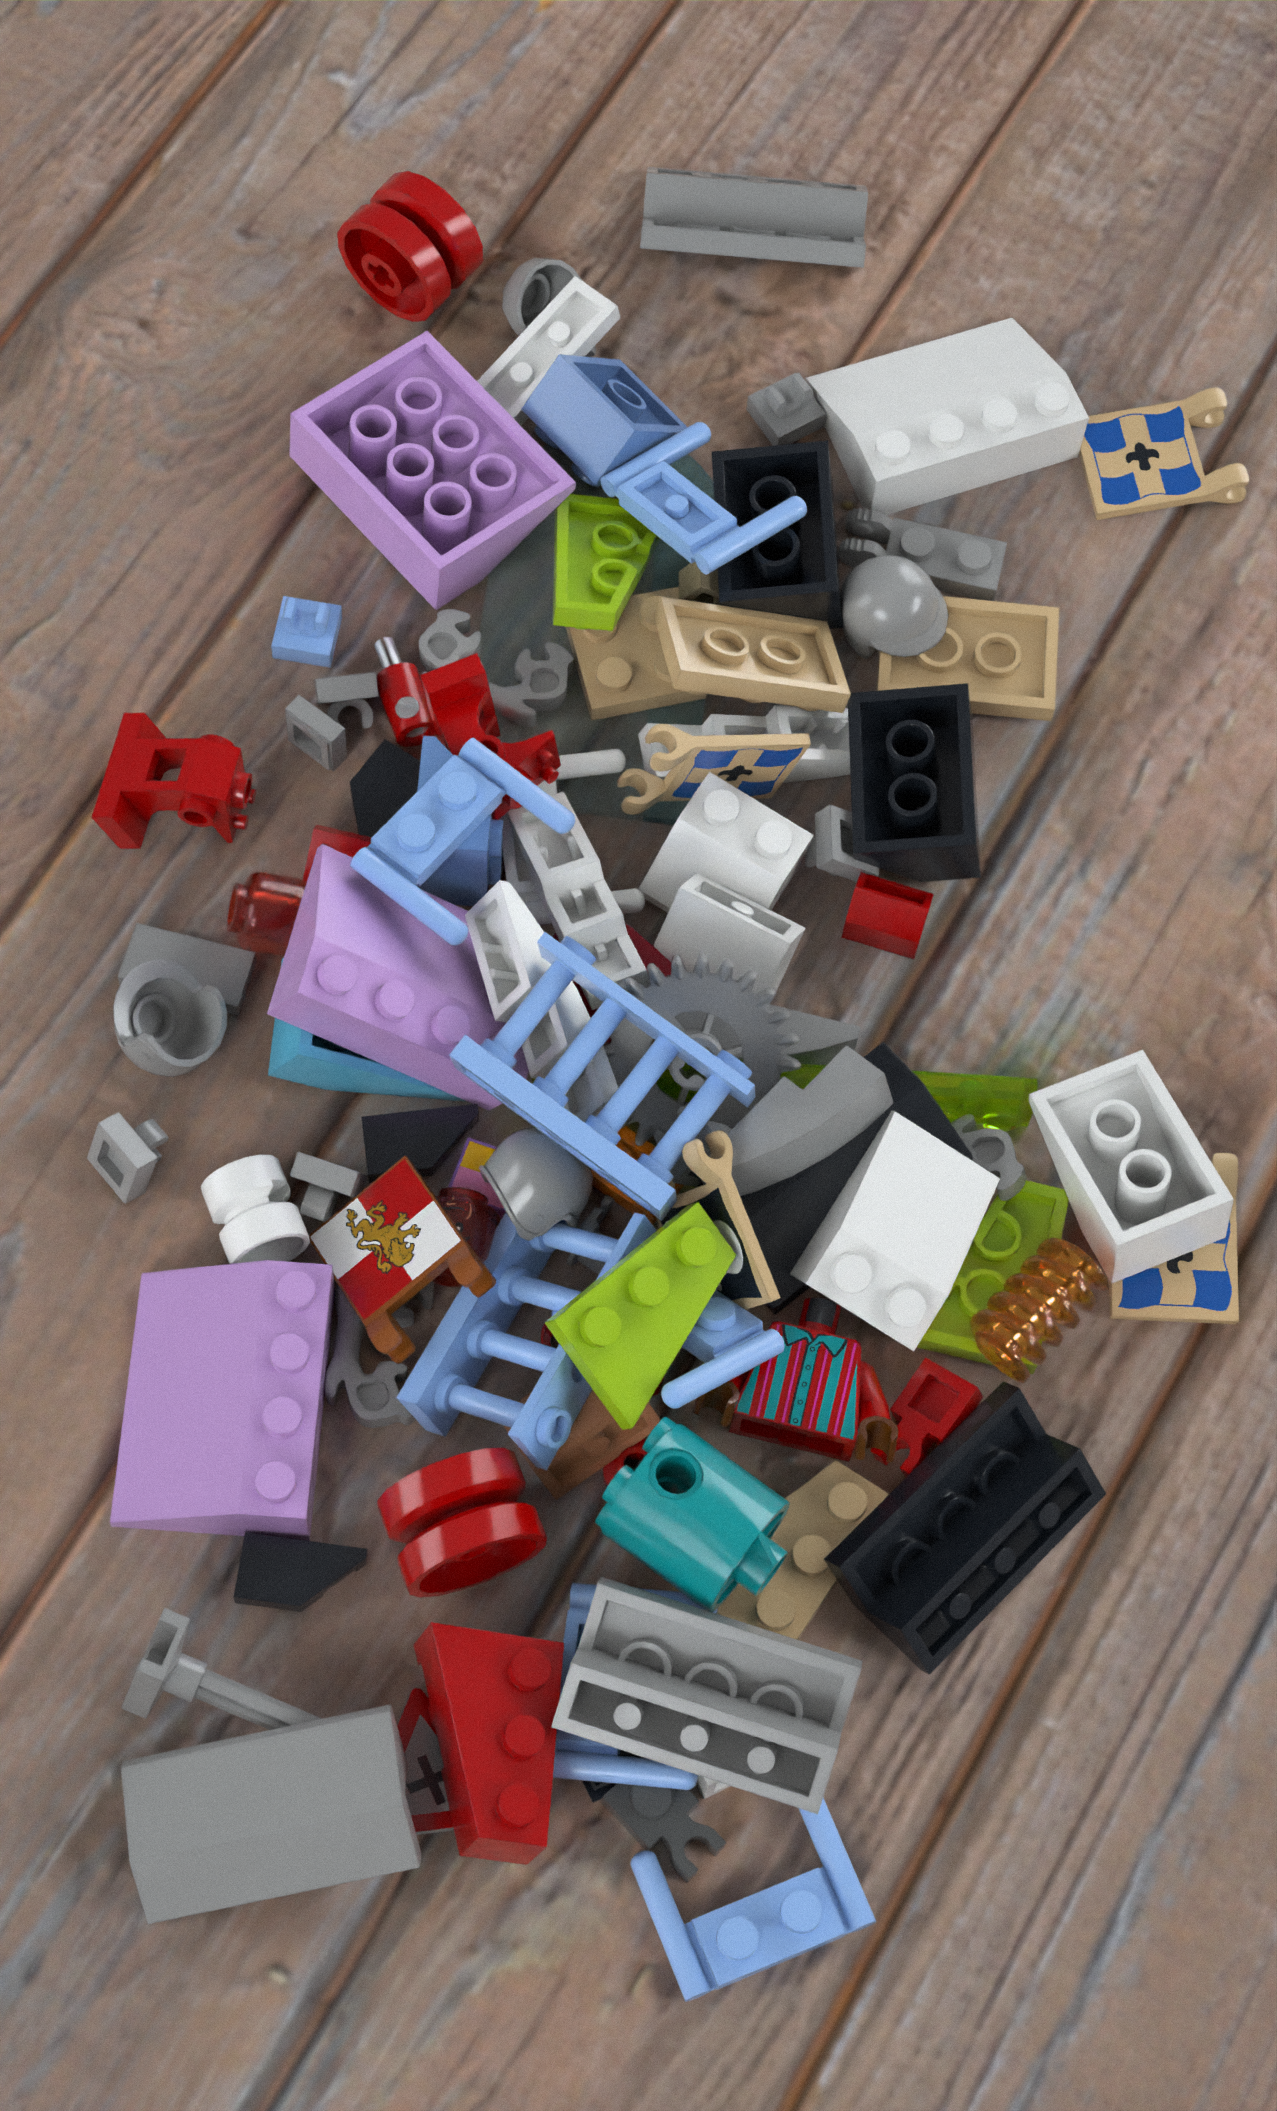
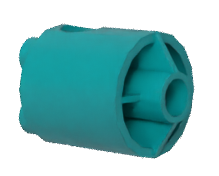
[595,1417,790,1612]

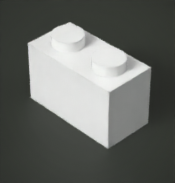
[654,873,805,994]

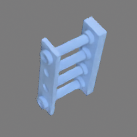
[449,932,755,1221]
[396,1212,656,1471]

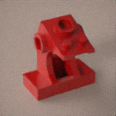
[420,653,561,820]
[91,713,256,849]

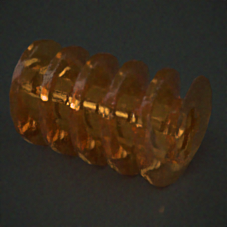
[970,1238,1109,1383]

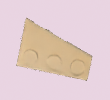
[672,1460,889,1640]

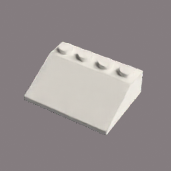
[805,318,1089,515]

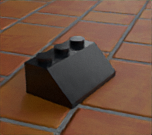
[712,440,843,629]
[848,683,981,882]

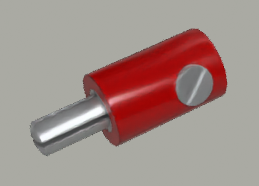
[374,637,436,747]

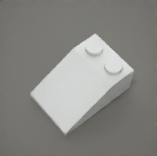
[1029,1050,1234,1284]
[790,1110,1000,1351]

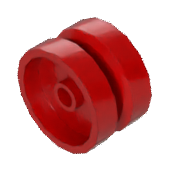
[337,171,483,322]
[377,1448,547,1598]

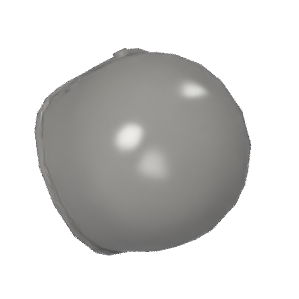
[840,555,949,659]
[113,959,227,1077]
[479,1127,593,1241]

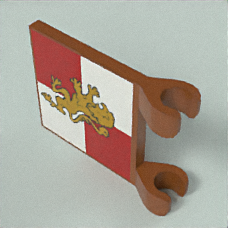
[309,1156,496,1364]

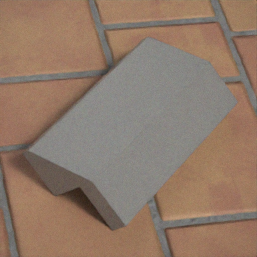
[640,167,868,268]
[551,1577,863,1814]
[121,1704,421,1924]

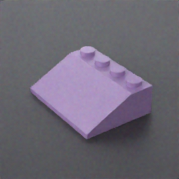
[290,331,576,610]
[267,844,529,1111]
[110,1260,335,1541]

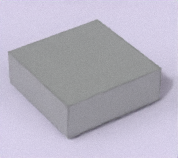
[285,695,347,772]

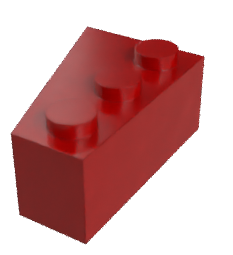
[413,1622,564,1865]

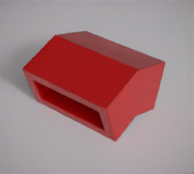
[841,872,934,959]

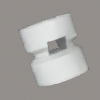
[201,1155,310,1264]

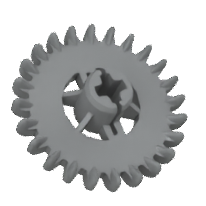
[603,953,801,1146]

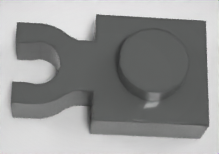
[602,1784,726,1883]

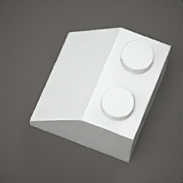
[639,772,814,913]

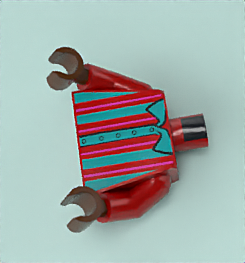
[692,1298,899,1462]

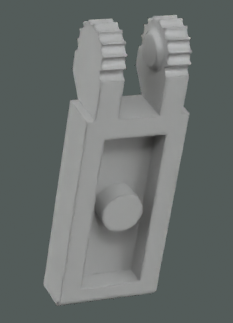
[838,508,1007,601]

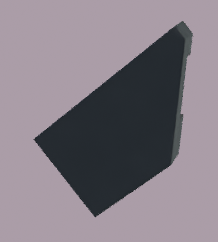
[350,739,420,837]
[361,1104,479,1183]
[233,1532,368,1612]

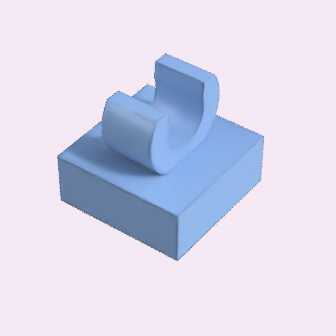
[271,596,342,668]

